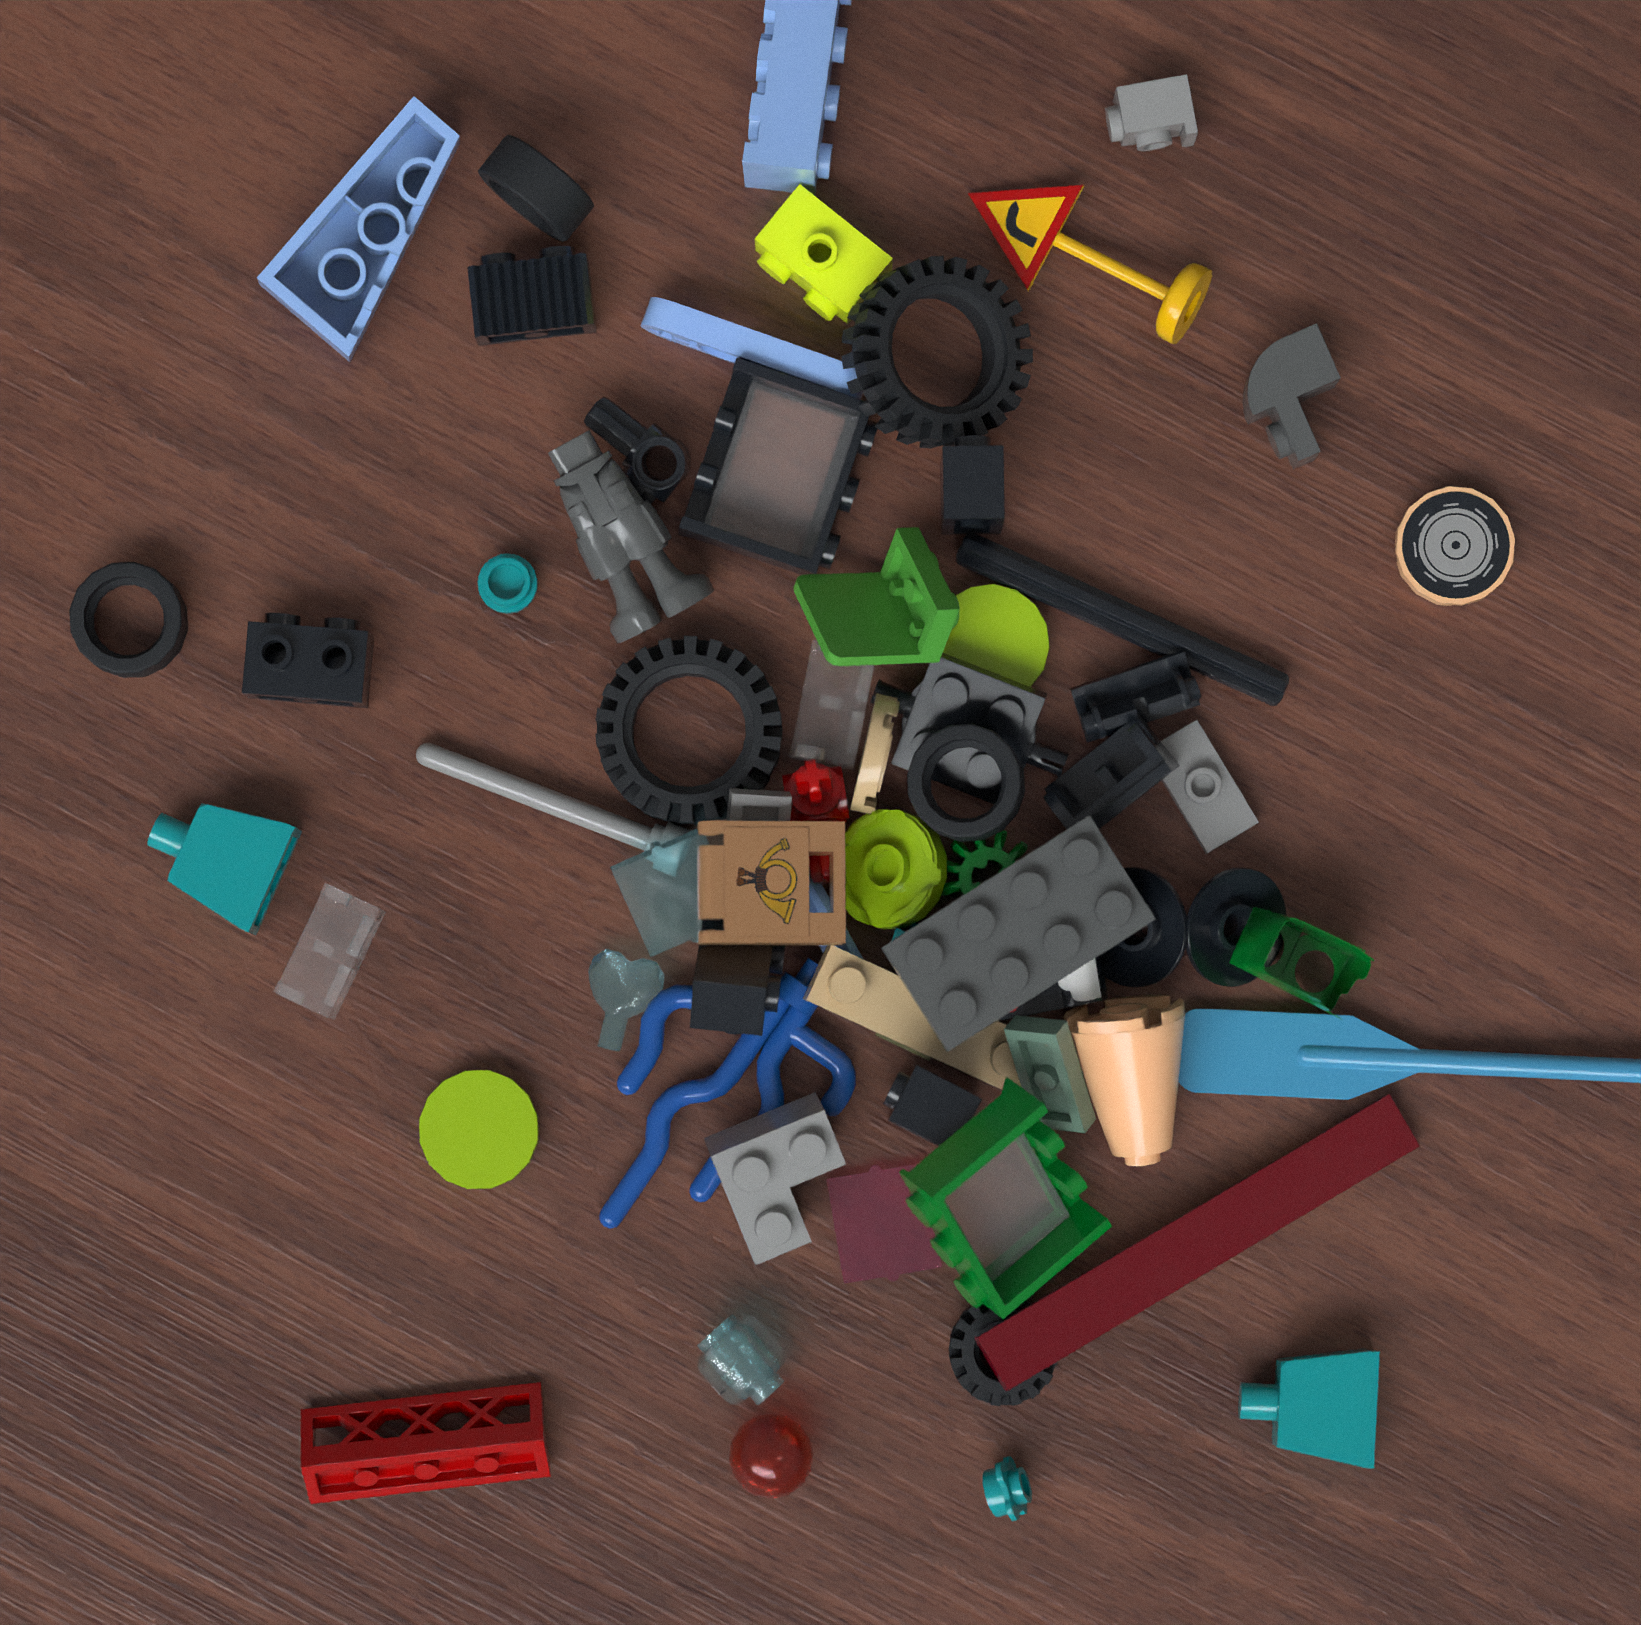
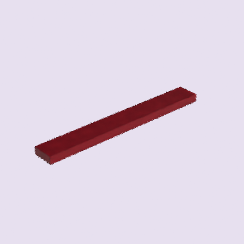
[974,1094,1420,1391]

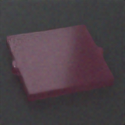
[827,1164,942,1284]

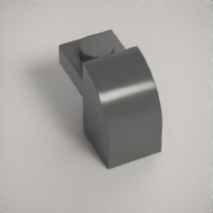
[1242,323,1341,470]

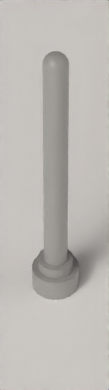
[416,743,692,875]

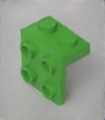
[793,527,960,666]

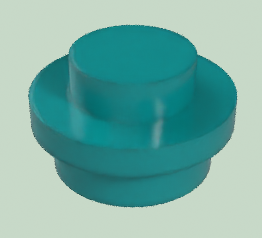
[478,553,538,614]

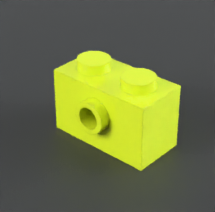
[754,184,893,324]

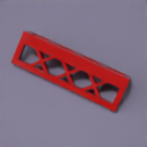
[301,1382,551,1504]

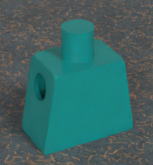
[147,803,302,935]
[1238,1349,1380,1468]

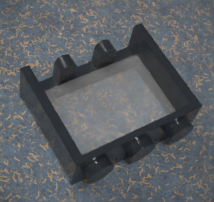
[678,358,878,575]

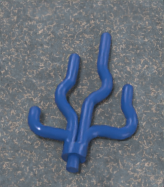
[599,958,856,1229]

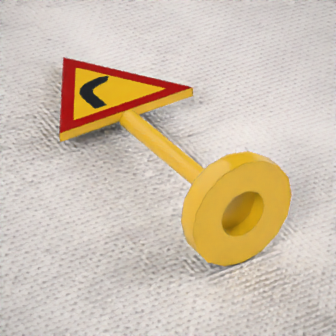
[968,185,1212,344]

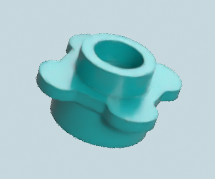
[982,1456,1032,1521]

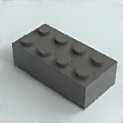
[882,816,1156,1052]

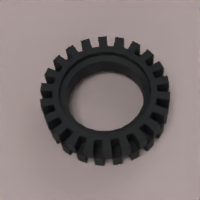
[841,256,1033,449]
[595,636,783,826]

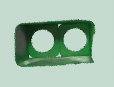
[1229,907,1375,1020]

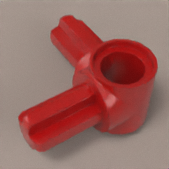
[782,759,849,884]

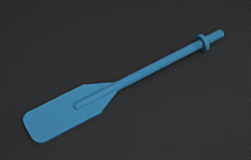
[1178,1008,1641,1100]

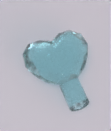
[588,949,665,1051]

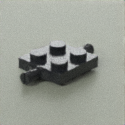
[870,653,1069,804]

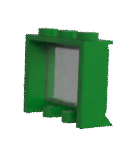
[899,1077,1112,1319]

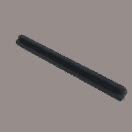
[955,532,1289,706]

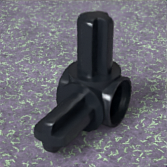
[584,397,691,505]

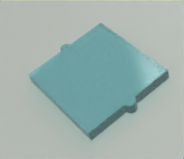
[610,828,709,957]

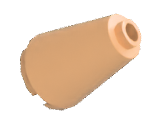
[1064,995,1185,1166]

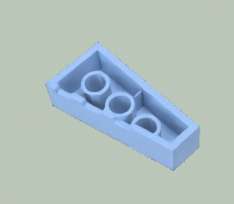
[742,0,852,196]
[257,96,460,362]

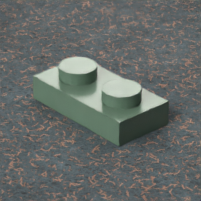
[1004,1015,1096,1133]

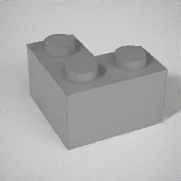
[703,1092,846,1265]

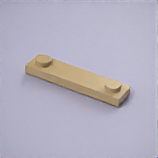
[803,945,1021,1090]

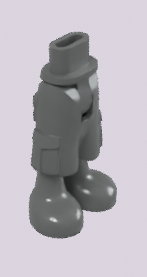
[548,430,715,644]

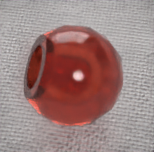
[728,1413,814,1500]

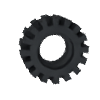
[949,1300,1058,1406]

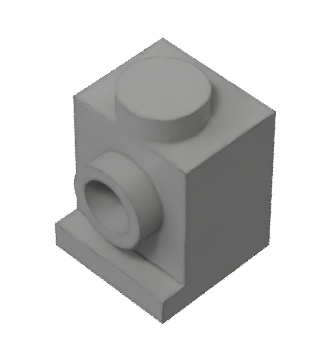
[1105,74,1198,151]

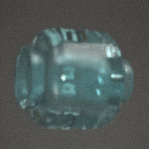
[697,1314,787,1406]

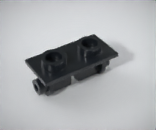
[1070,650,1201,743]

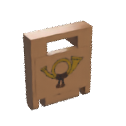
[697,821,846,945]

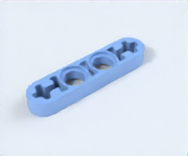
[641,297,863,399]

